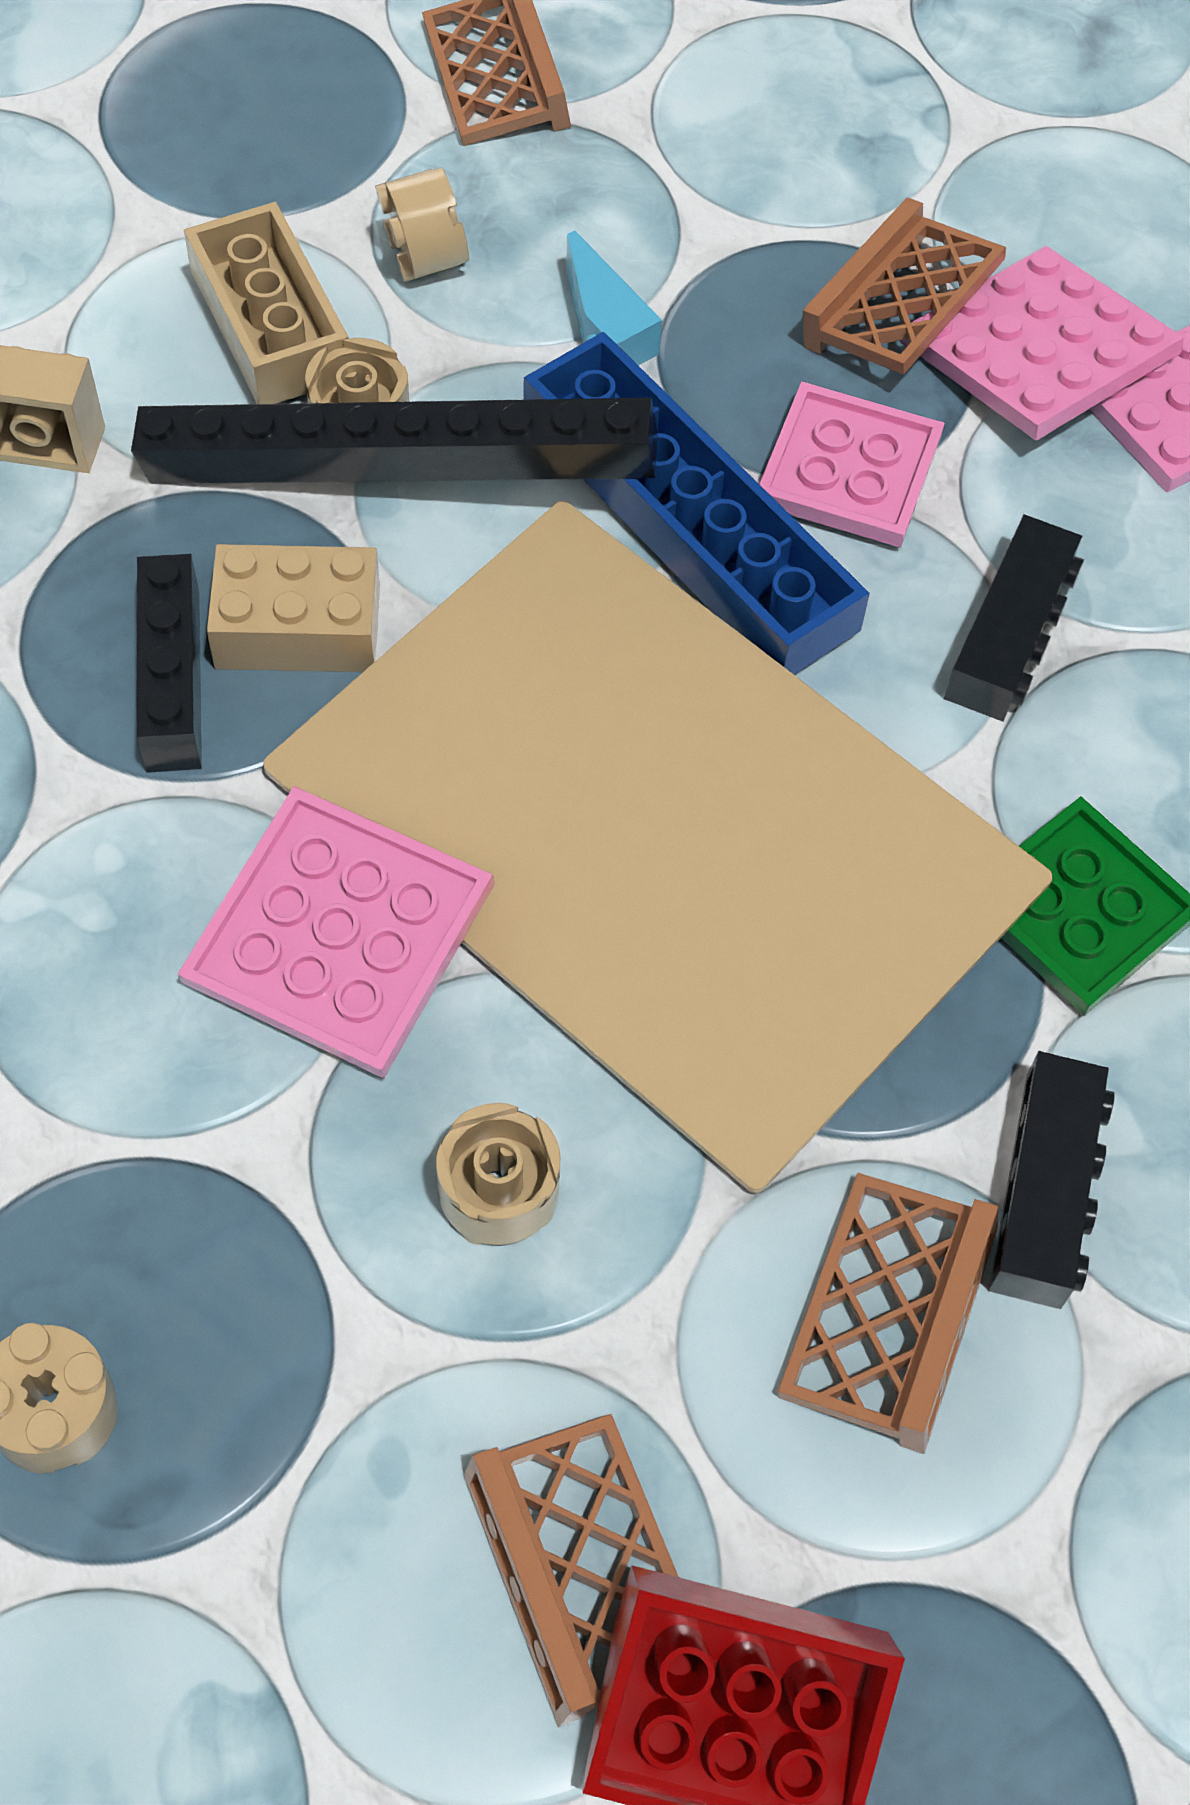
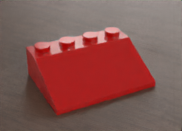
[582,1565,905,1805]

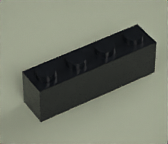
[944,514,1084,722]
[137,554,202,773]
[988,1051,1115,1309]

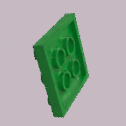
[1001,796,1190,1016]

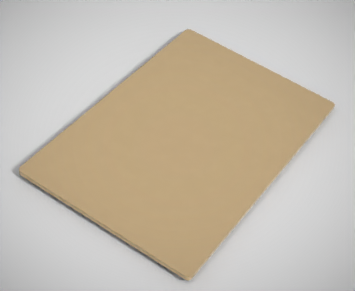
[263,501,1052,1193]

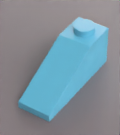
[566,230,662,366]

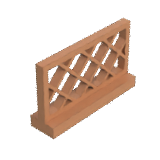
[422,0,571,146]
[803,197,1006,375]
[778,1173,999,1454]
[464,1414,679,1728]

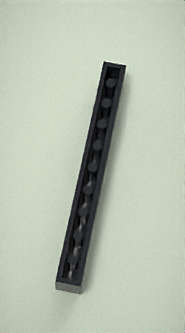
[131,398,658,484]

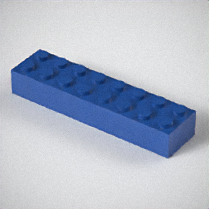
[523,331,870,675]

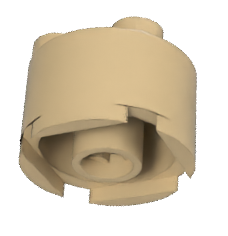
[375,167,469,282]
[305,338,410,403]
[436,1103,561,1245]
[0,1323,117,1474]

